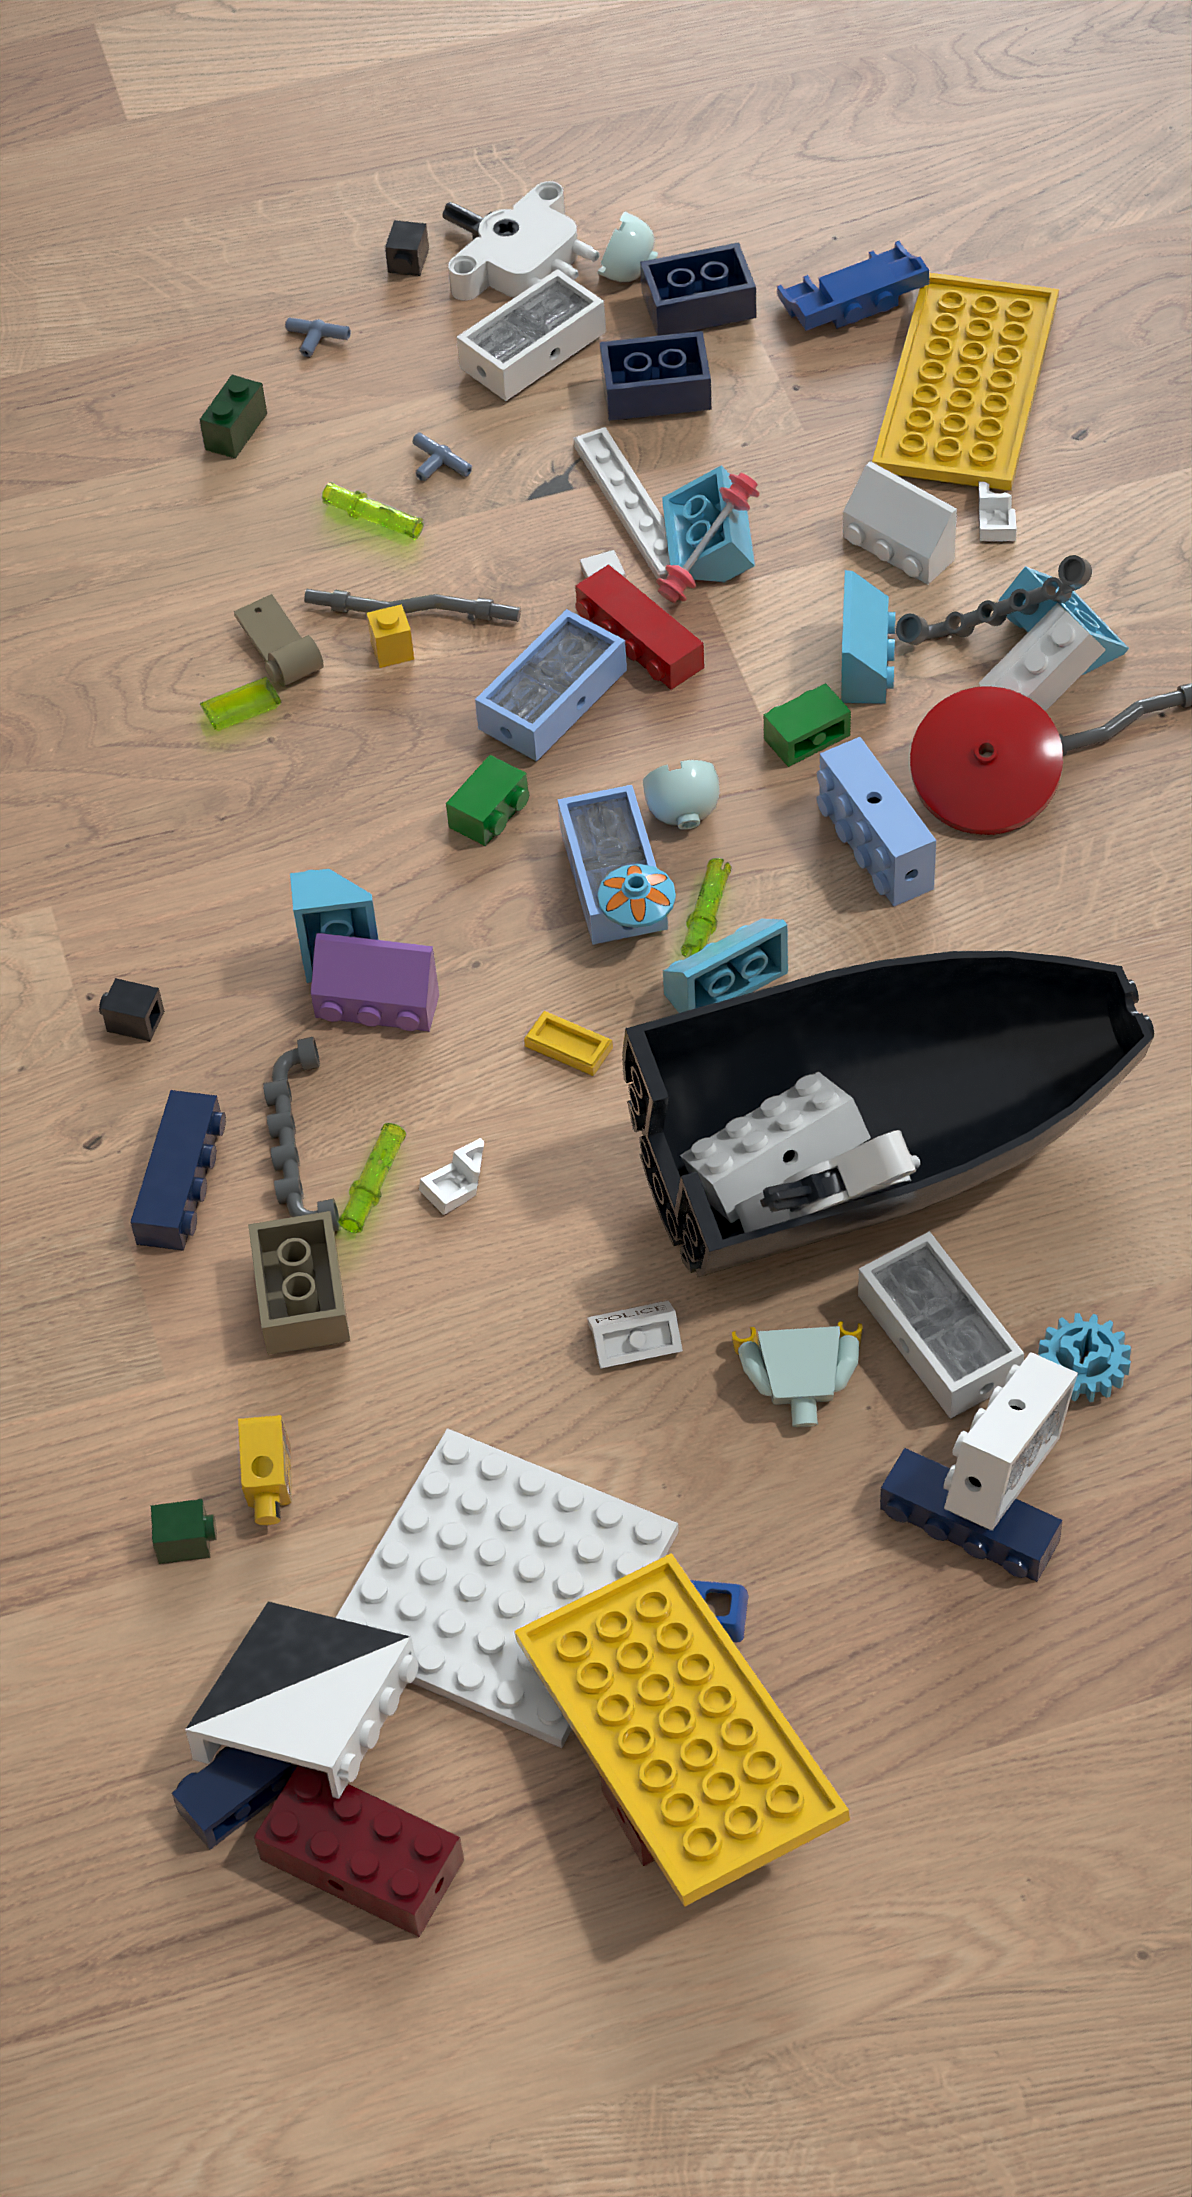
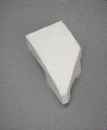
[978,482,1016,541]
[419,1138,484,1215]

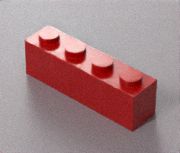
[575,564,705,690]

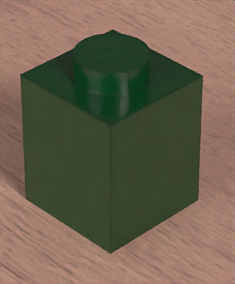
[151,1499,217,1564]

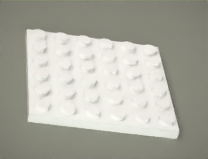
[336,1428,679,1748]

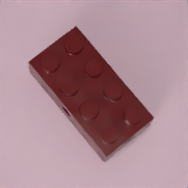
[254,1765,464,1938]

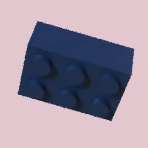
[640,242,757,336]
[599,331,712,421]

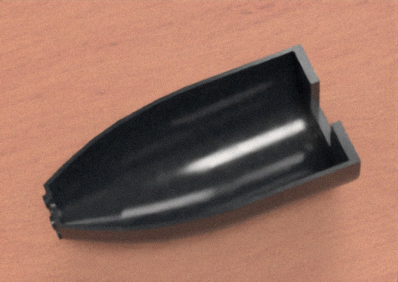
[622,951,1154,1277]

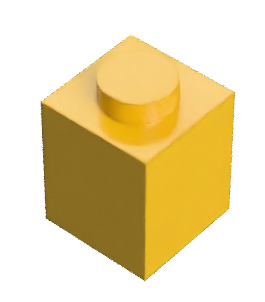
[367,604,415,668]

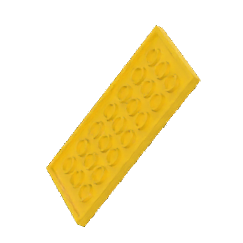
[872,272,1059,491]
[514,1553,850,1907]

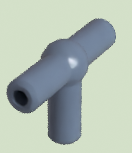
[285,318,351,357]
[412,432,472,481]

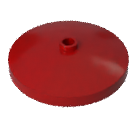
[910,686,1063,835]

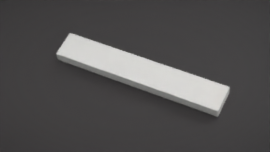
[573,427,670,579]

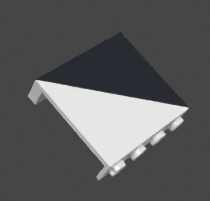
[185,1601,419,1799]

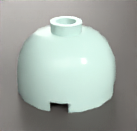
[598,212,658,282]
[643,760,719,830]

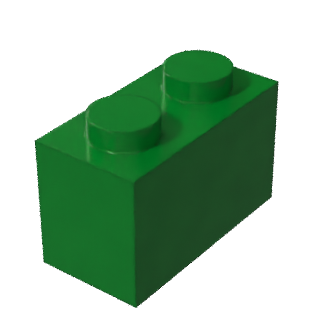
[763,683,851,767]
[446,755,530,846]

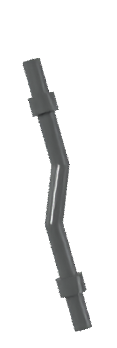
[304,589,521,622]
[1059,683,1192,756]

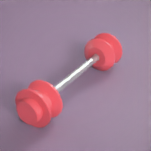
[656,473,760,603]

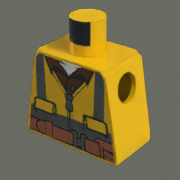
[238,1415,292,1525]

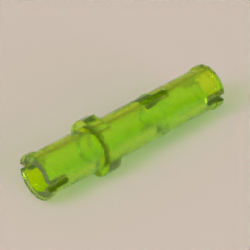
[322,482,424,540]
[681,858,732,957]
[338,1123,406,1233]

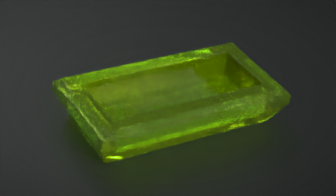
[200,676,282,731]

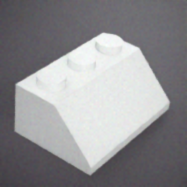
[843,461,957,585]
[979,603,1106,712]

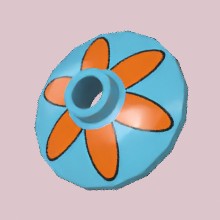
[598,864,676,928]

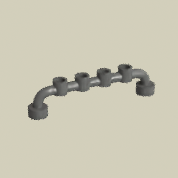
[896,555,1092,645]
[263,1037,341,1232]

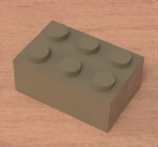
[248,1211,350,1355]

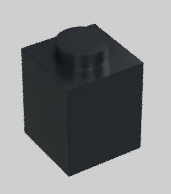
[385,220,429,276]
[99,978,165,1042]

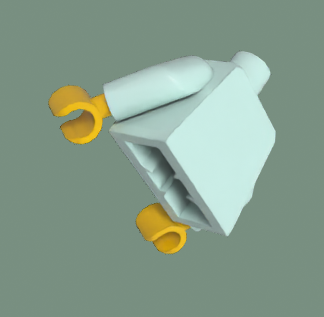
[732,1321,863,1427]

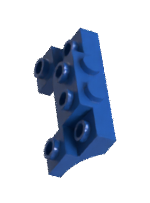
[777,241,929,331]

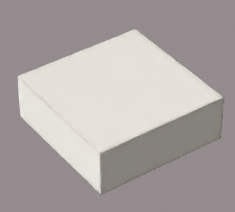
[580,550,626,578]

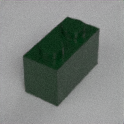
[199,374,267,459]

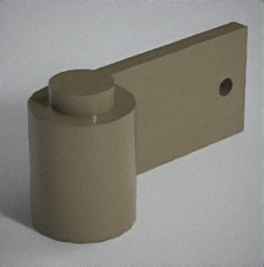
[234,594,324,686]

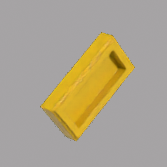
[524,1011,613,1076]

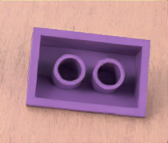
[311,933,439,1032]

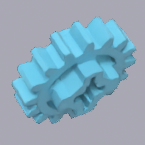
[1038,1313,1131,1402]

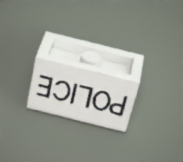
[587,1301,683,1368]

